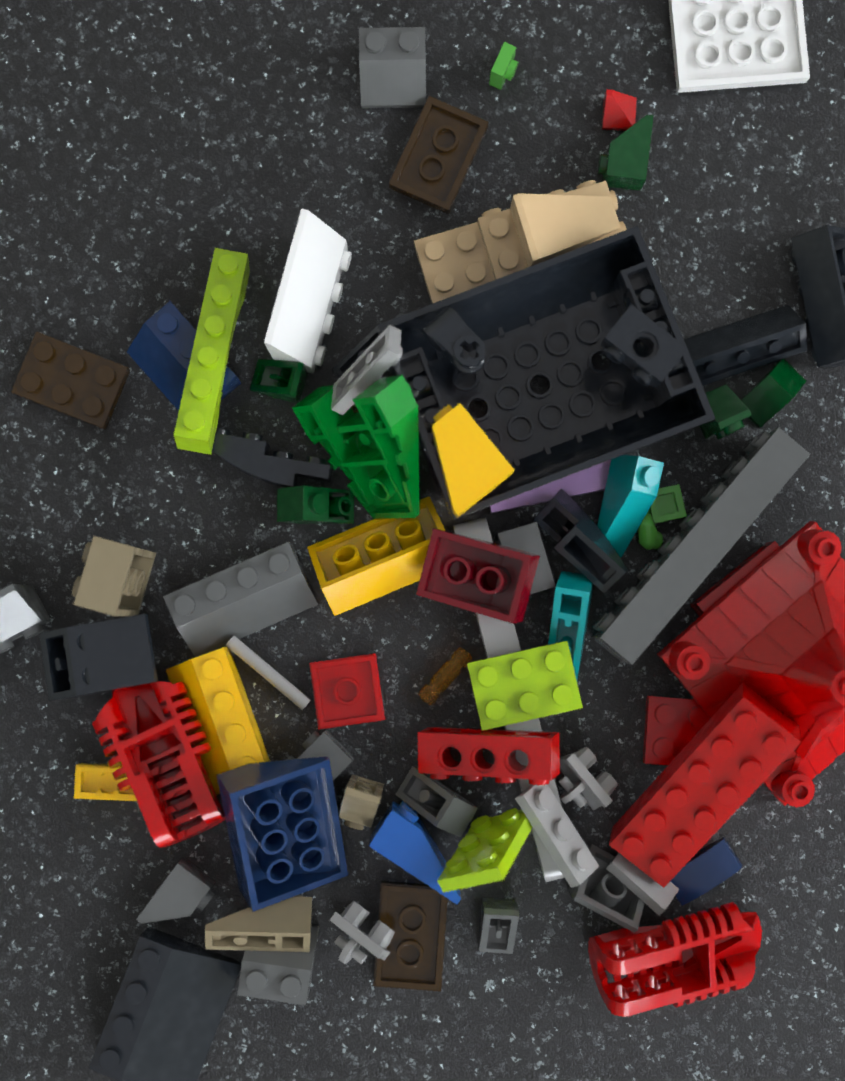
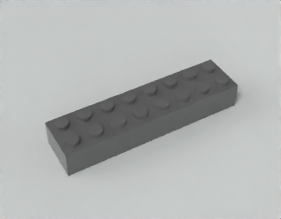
[591,427,810,665]

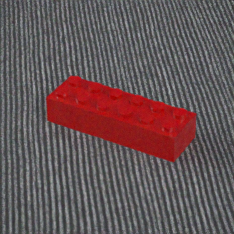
[609,683,801,888]

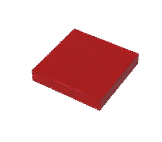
[309,653,385,730]

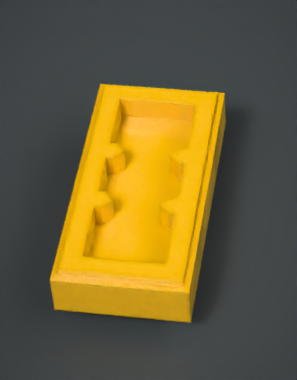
[74,763,137,801]

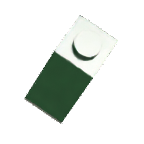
[598,115,654,191]

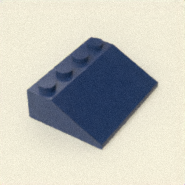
[217,756,348,912]

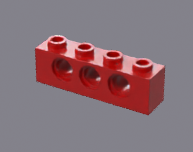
[418,727,560,785]

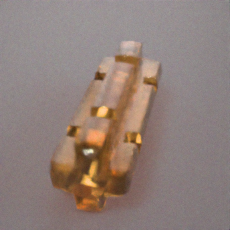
[418,647,472,705]

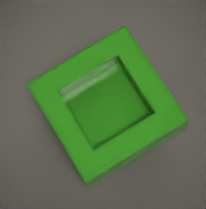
[489,42,519,90]
[650,484,687,524]

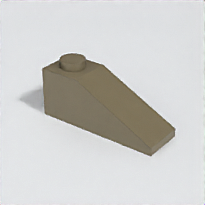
[339,774,384,830]
[205,895,312,952]

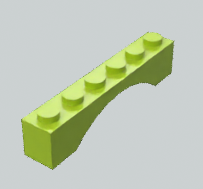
[174,248,250,455]

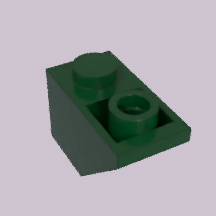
[699,384,752,440]
[277,486,354,524]

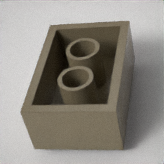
[72,536,156,616]

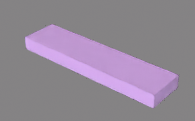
[489,459,611,514]

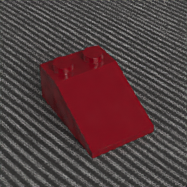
[416,528,540,624]

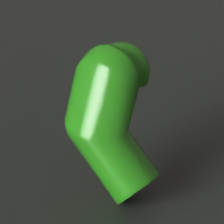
[637,509,663,550]

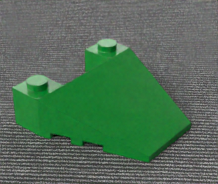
[292,375,420,519]

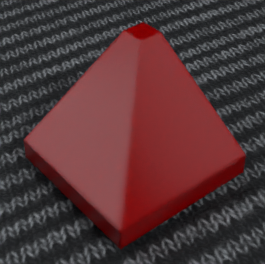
[602,89,637,131]

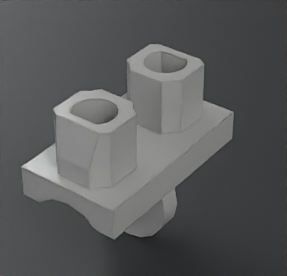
[558,747,618,810]
[330,900,395,964]

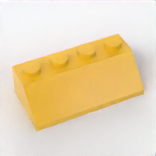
[307,496,446,616]
[166,647,270,794]

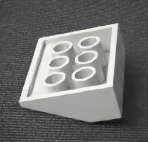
[264,208,352,374]

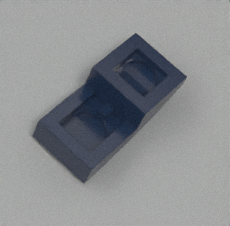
[671,837,743,906]

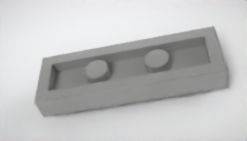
[331,325,403,415]
[515,784,599,888]

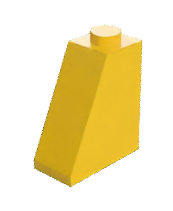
[432,403,515,518]

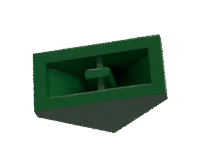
[250,359,308,404]
[741,359,806,428]

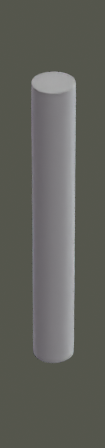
[225,635,310,710]

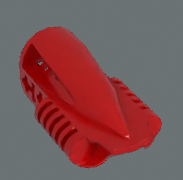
[92,681,225,848]
[588,902,762,1017]

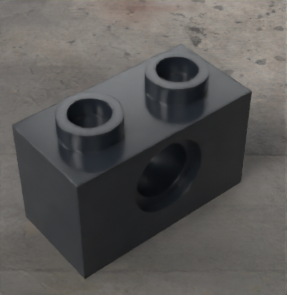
[600,304,688,388]

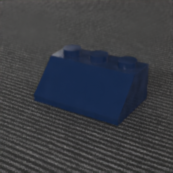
[127,301,241,411]

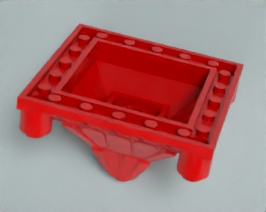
[657,521,845,807]

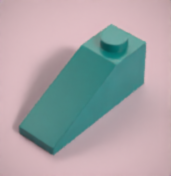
[597,454,664,558]
[548,571,593,680]

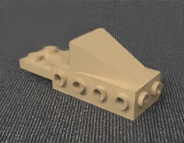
[414,180,627,304]

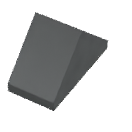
[479,898,519,954]

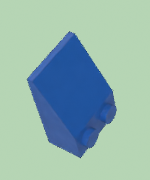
[369,801,461,904]

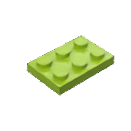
[467,641,583,731]
[437,808,533,893]

